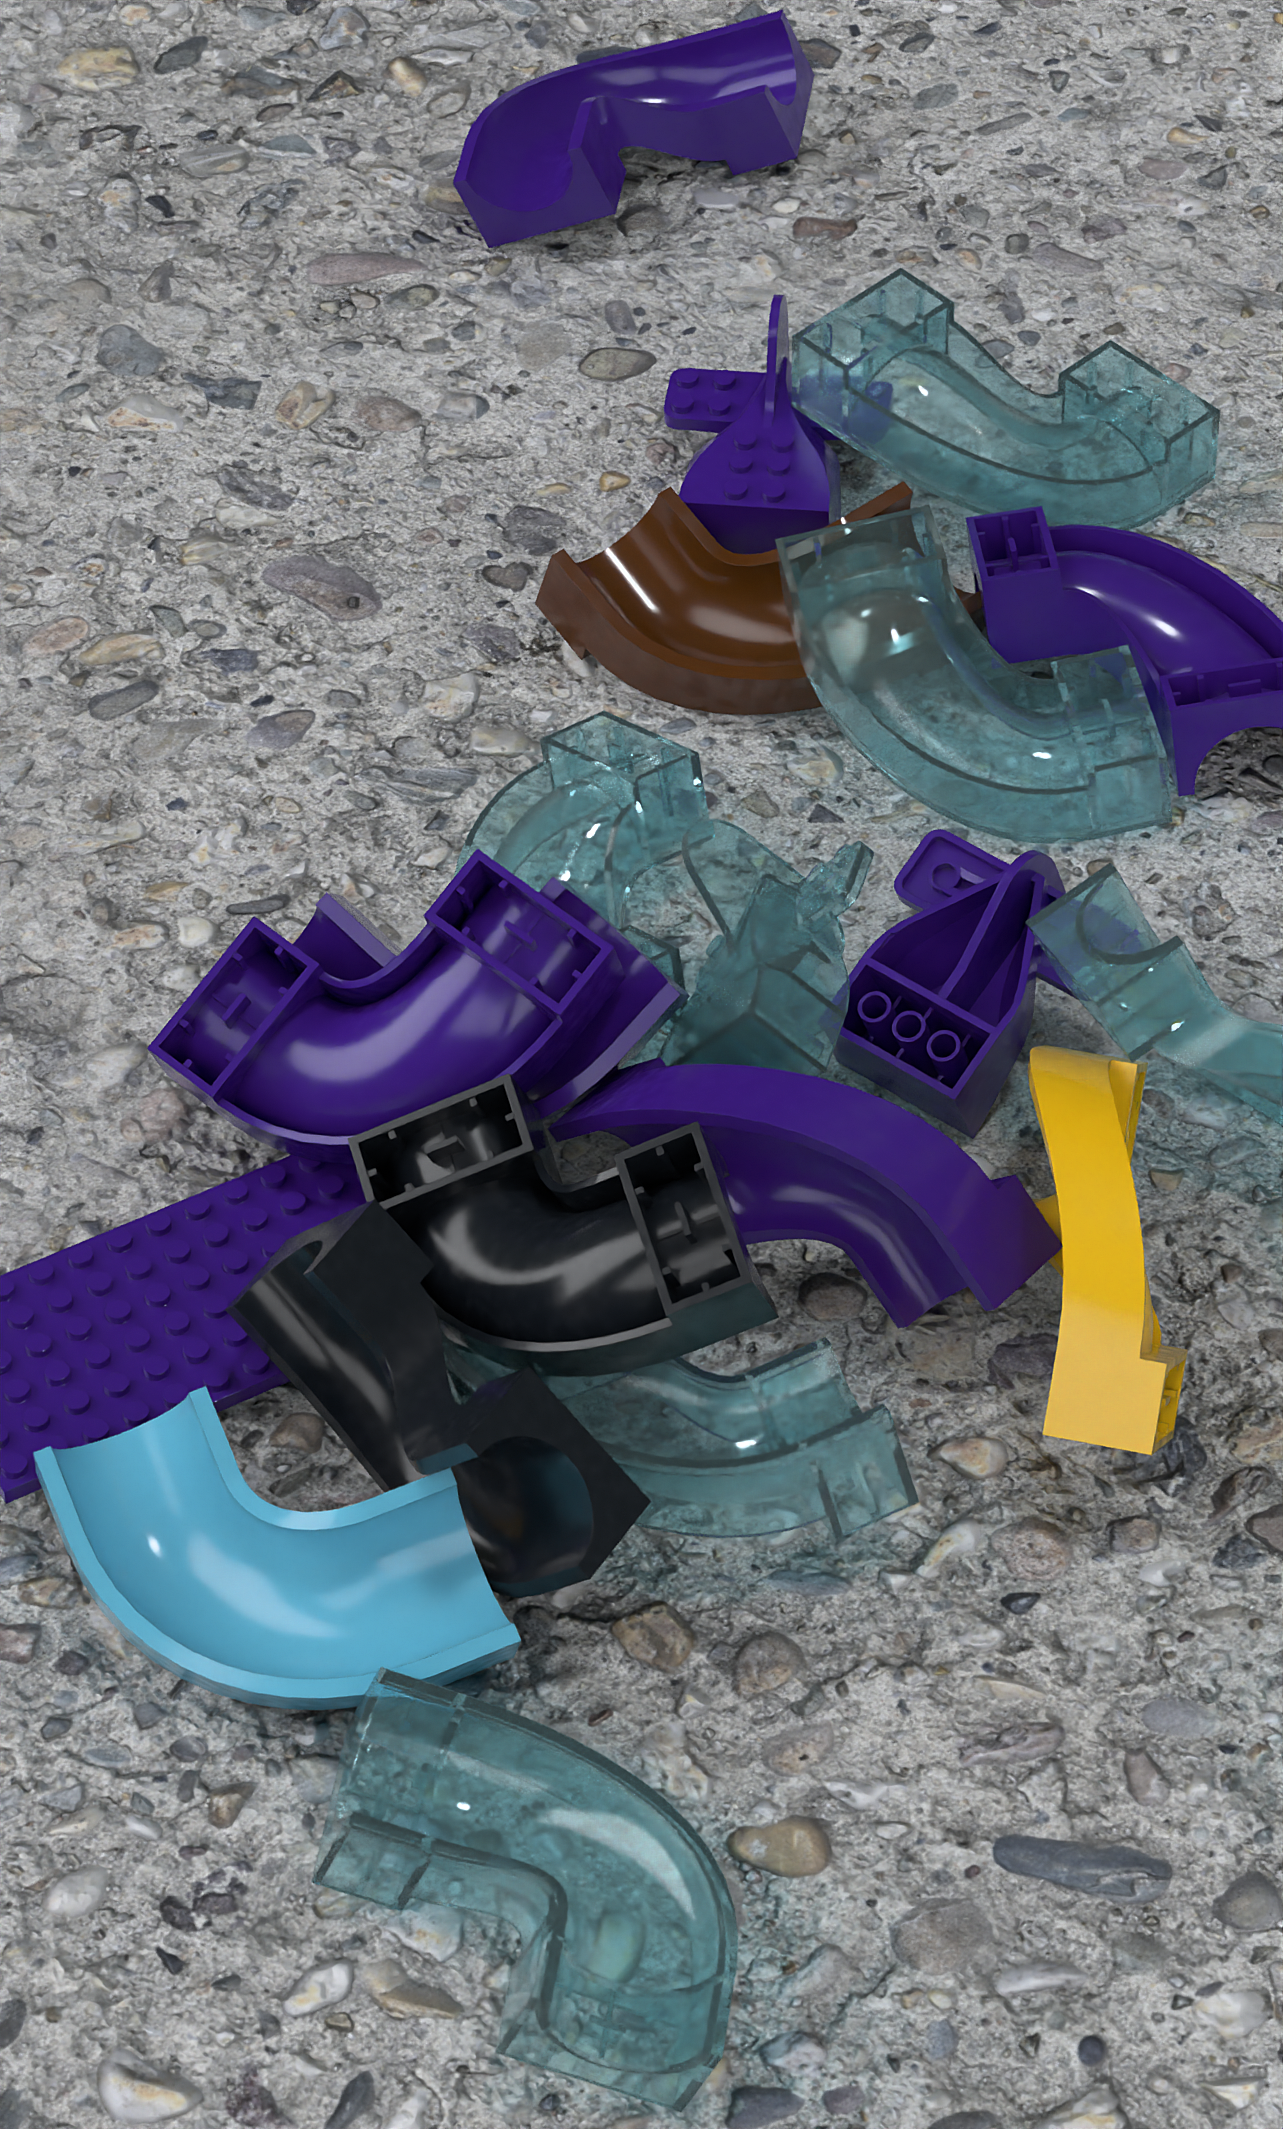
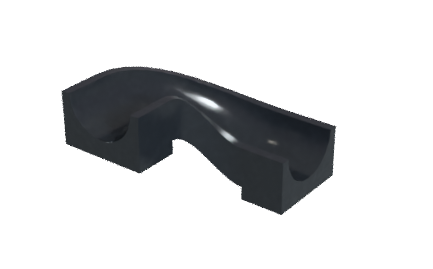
[348,1073,779,1378]
[225,1199,651,1598]

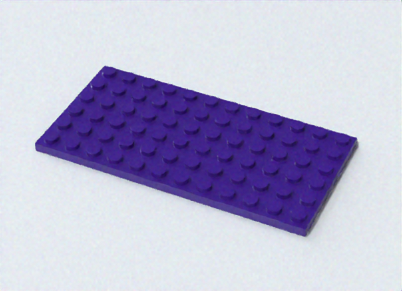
[0,1155,367,1504]

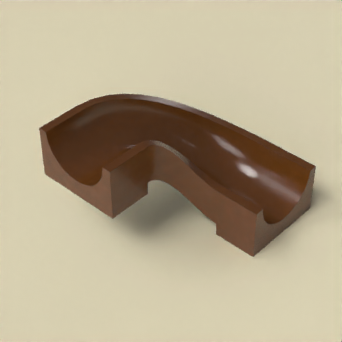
[535,481,986,715]

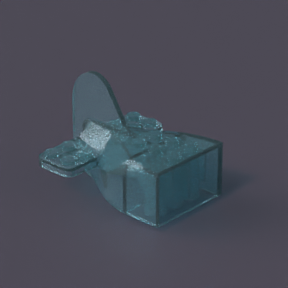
[656,819,874,1077]

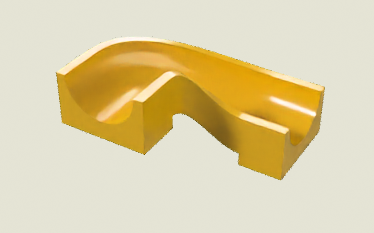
[1027,1045,1188,1455]

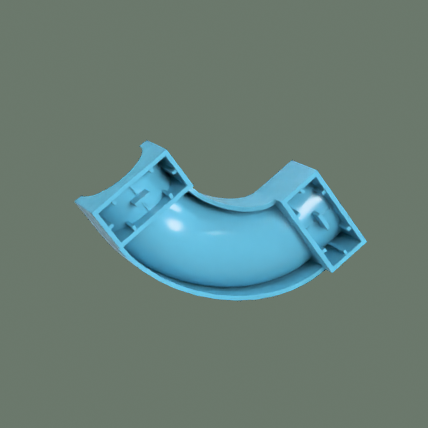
[33,1386,521,1710]

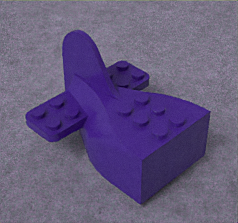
[664,294,892,554]
[816,829,1136,1139]

